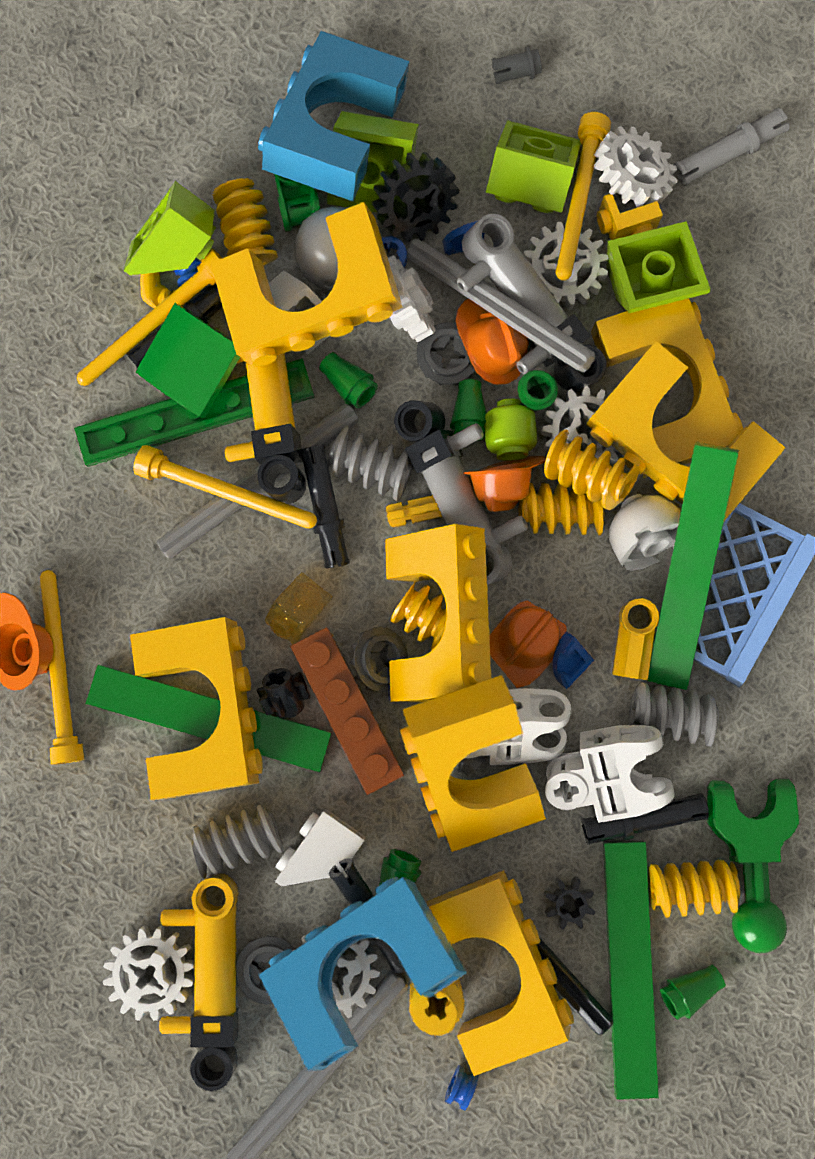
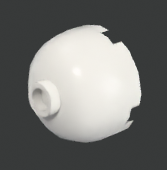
[609,494,682,571]

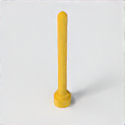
[556,112,611,281]
[77,248,222,386]
[133,445,317,529]
[40,570,85,765]

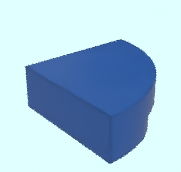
[442,221,485,255]
[552,631,594,689]

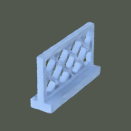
[654,503,815,688]

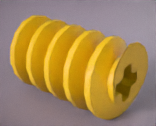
[212,178,278,266]
[544,429,640,510]
[518,483,604,535]
[390,581,447,650]
[648,859,740,918]
[410,979,464,1035]

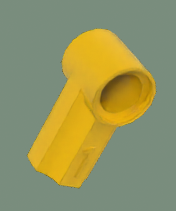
[612,598,659,680]

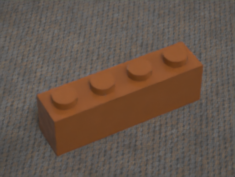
[290,627,405,795]

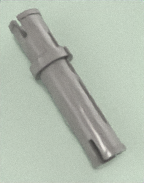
[673,108,789,186]

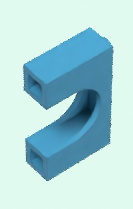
[258,31,410,201]
[259,877,467,1071]

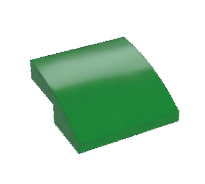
[136,303,240,419]

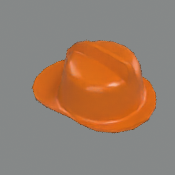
[456,299,529,385]
[463,456,546,512]
[0,592,54,690]
[489,600,567,688]

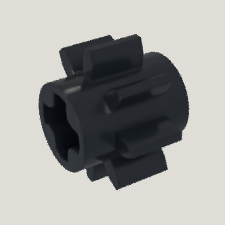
[256,668,310,719]
[543,877,595,930]

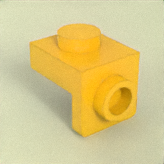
[596,194,663,240]

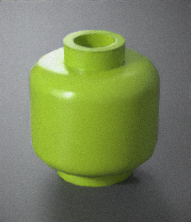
[484,398,538,461]

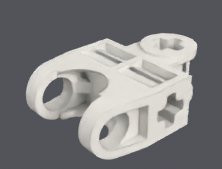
[465,688,571,765]
[545,725,675,823]

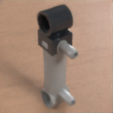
[457,214,607,391]
[394,400,528,584]

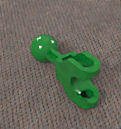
[707,778,799,953]

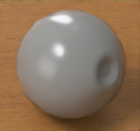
[294,207,347,291]

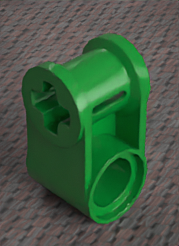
[274,174,320,232]

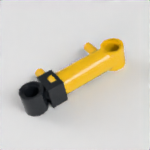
[225,353,307,504]
[159,873,239,1091]

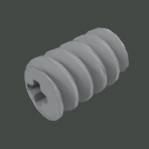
[327,426,414,502]
[628,682,719,747]
[191,804,284,879]

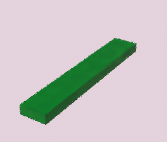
[74,358,315,467]
[647,442,739,690]
[85,665,332,772]
[603,841,659,1100]

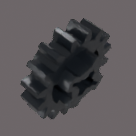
[372,152,460,242]

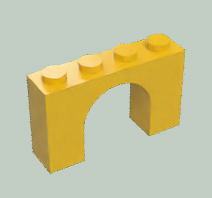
[211,202,403,366]
[591,298,743,478]
[586,341,786,521]
[385,524,492,702]
[130,617,263,800]
[400,675,546,852]
[426,870,574,1076]

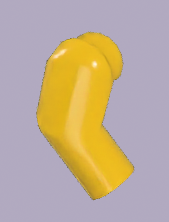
[140,272,175,308]

